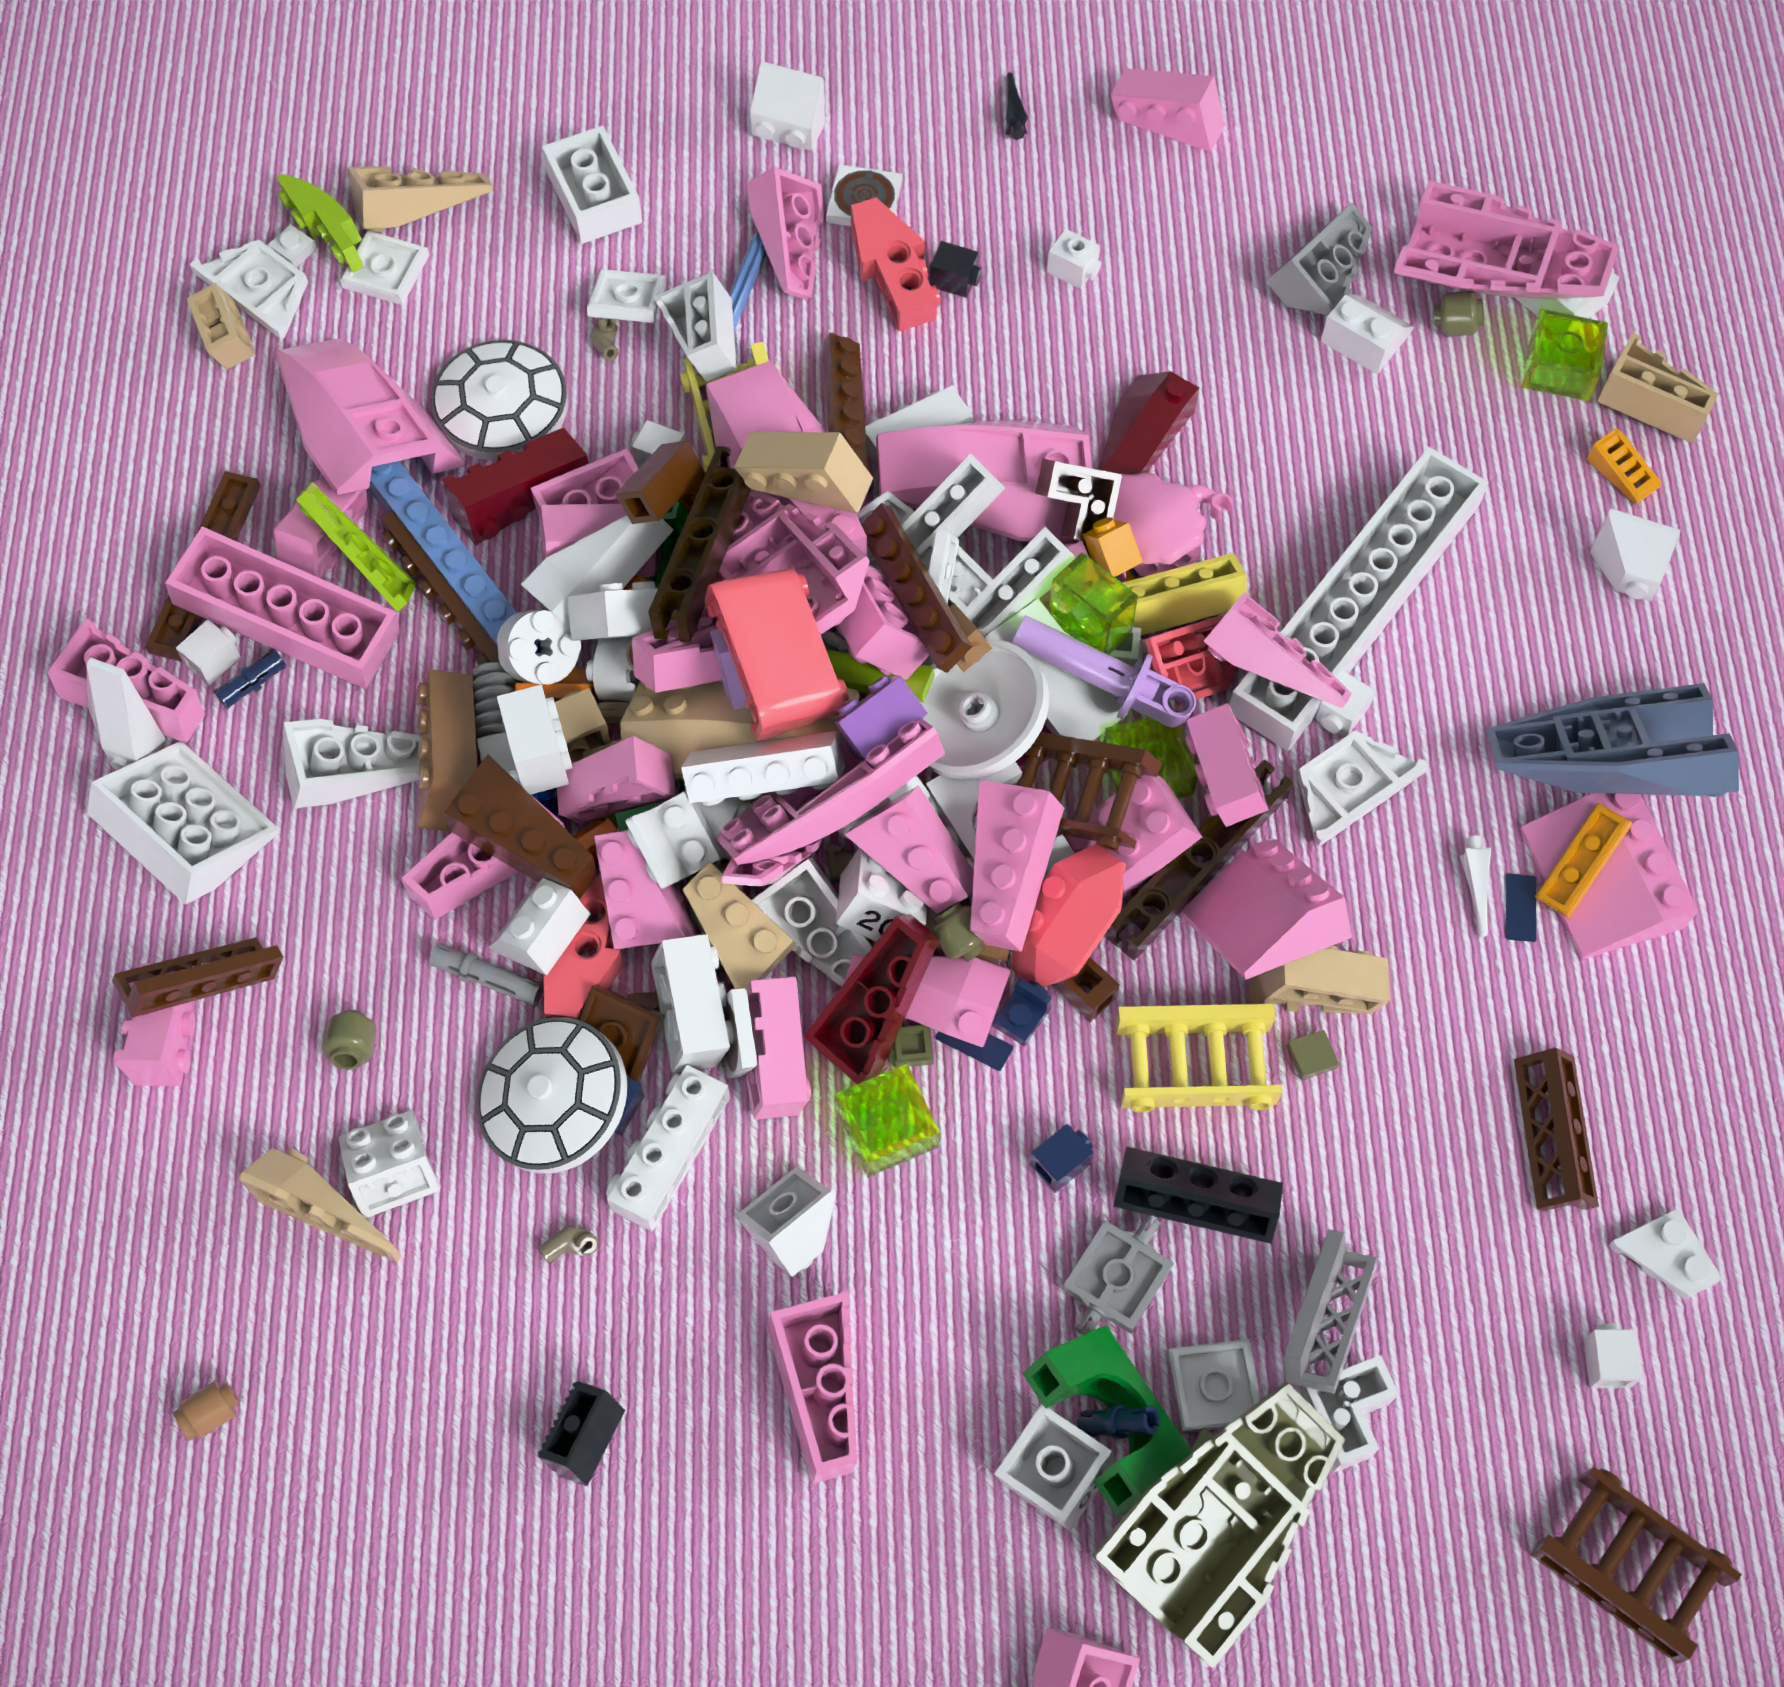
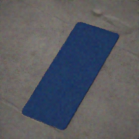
[1506,873,1537,942]
[936,1032,1013,1071]

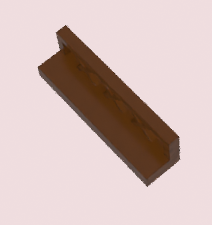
[112,937,284,1018]
[1514,1047,1599,1212]

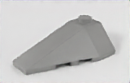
[1266,203,1373,315]

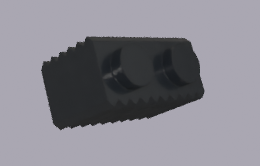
[537,1381,625,1486]

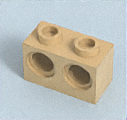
[186,283,256,370]

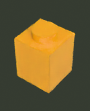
[1083,517,1143,578]

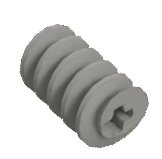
[472,662,518,740]

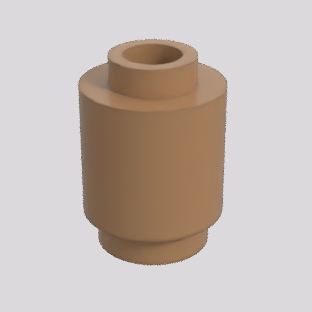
[173,1380,240,1441]

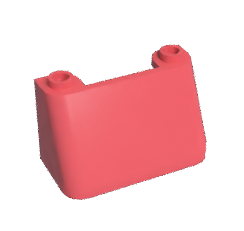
[704,568,849,743]

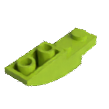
[276,174,364,273]

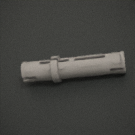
[429,943,544,1006]

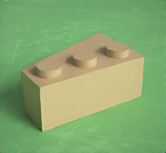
[1597,332,1719,444]

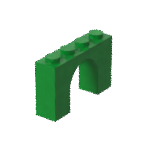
[1022,1325,1193,1518]

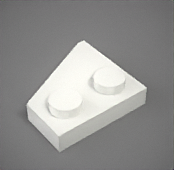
[1609,1208,1723,1300]

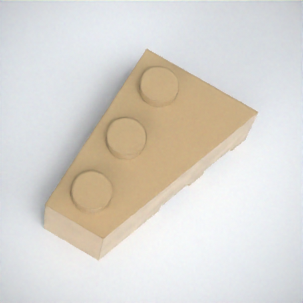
[734,432,873,514]
[683,861,797,990]
[1249,945,1390,1014]

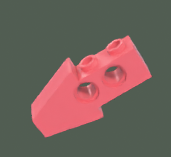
[851,197,941,332]
[544,875,624,1020]

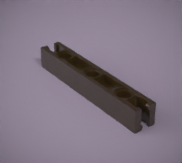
[648,446,751,643]
[1106,759,1293,961]

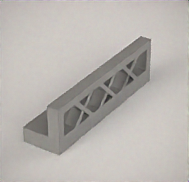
[1284,1229,1377,1394]

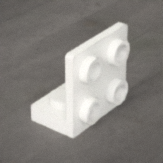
[626,791,725,889]
[338,1110,440,1218]

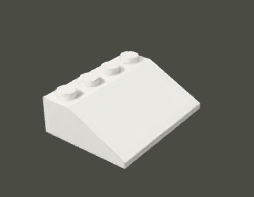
[87,741,279,905]

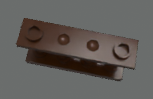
[1017,732,1162,851]
[1530,1467,1742,1664]

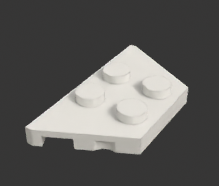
[189,240,308,340]
[1297,731,1429,847]

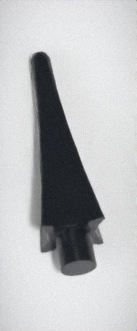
[1005,72,1028,140]

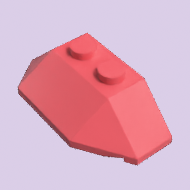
[1141,614,1239,705]
[1012,844,1126,988]

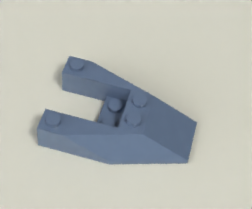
[1486,683,1739,797]

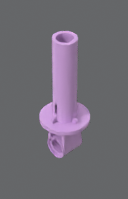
[1012,615,1196,728]

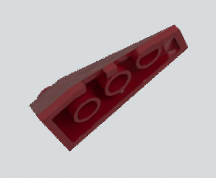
[1098,371,1200,475]

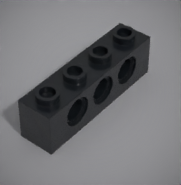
[1113,1146,1283,1244]

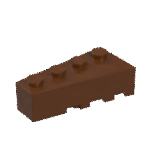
[443,754,598,900]

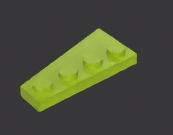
[296,482,417,613]

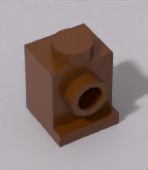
[1057,957,1120,1023]

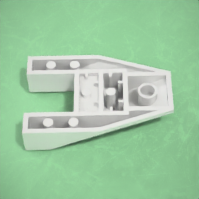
[843,453,1080,666]

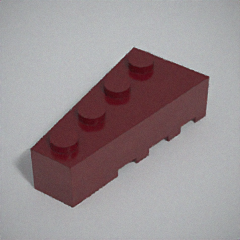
[441,427,589,545]
[803,914,940,1088]

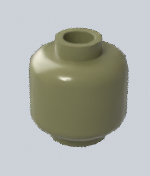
[1434,291,1484,337]
[932,902,985,962]
[322,1010,376,1070]

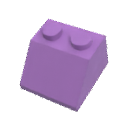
[833,674,928,760]

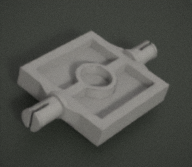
[1062,1215,1174,1335]

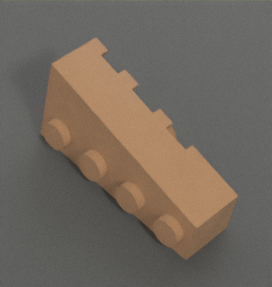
[416,669,477,832]

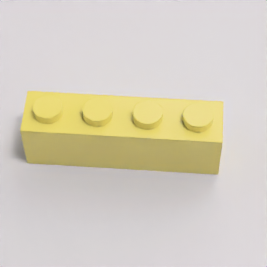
[1098,553,1247,636]

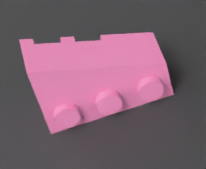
[1111,68,1225,153]
[273,475,368,578]
[557,736,676,823]
[112,963,195,1086]

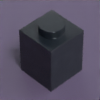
[930,241,982,298]

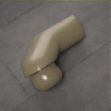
[591,317,618,361]
[538,1226,598,1264]

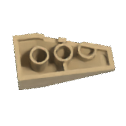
[347,166,493,232]
[239,1148,402,1263]

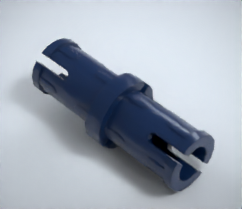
[213,648,287,709]
[1077,1405,1160,1439]

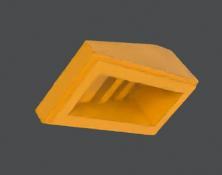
[1587,428,1662,505]

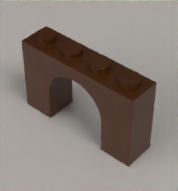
[615,440,706,524]

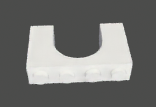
[925,762,1075,882]

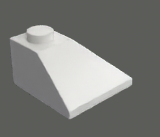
[1590,508,1681,602]
[736,1166,835,1277]

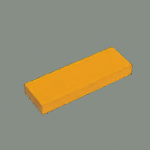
[1535,803,1633,919]

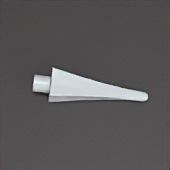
[1460,836,1491,937]

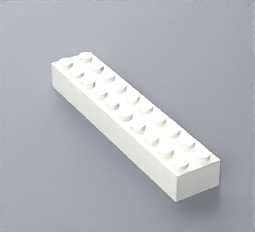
[1229,447,1489,751]

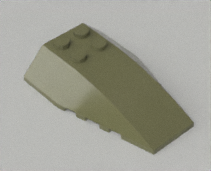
[1092,1382,1345,1669]

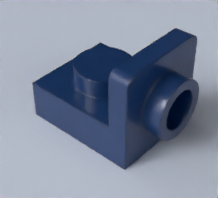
[992,978,1052,1047]

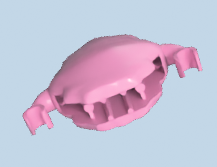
[1099,472,1232,587]

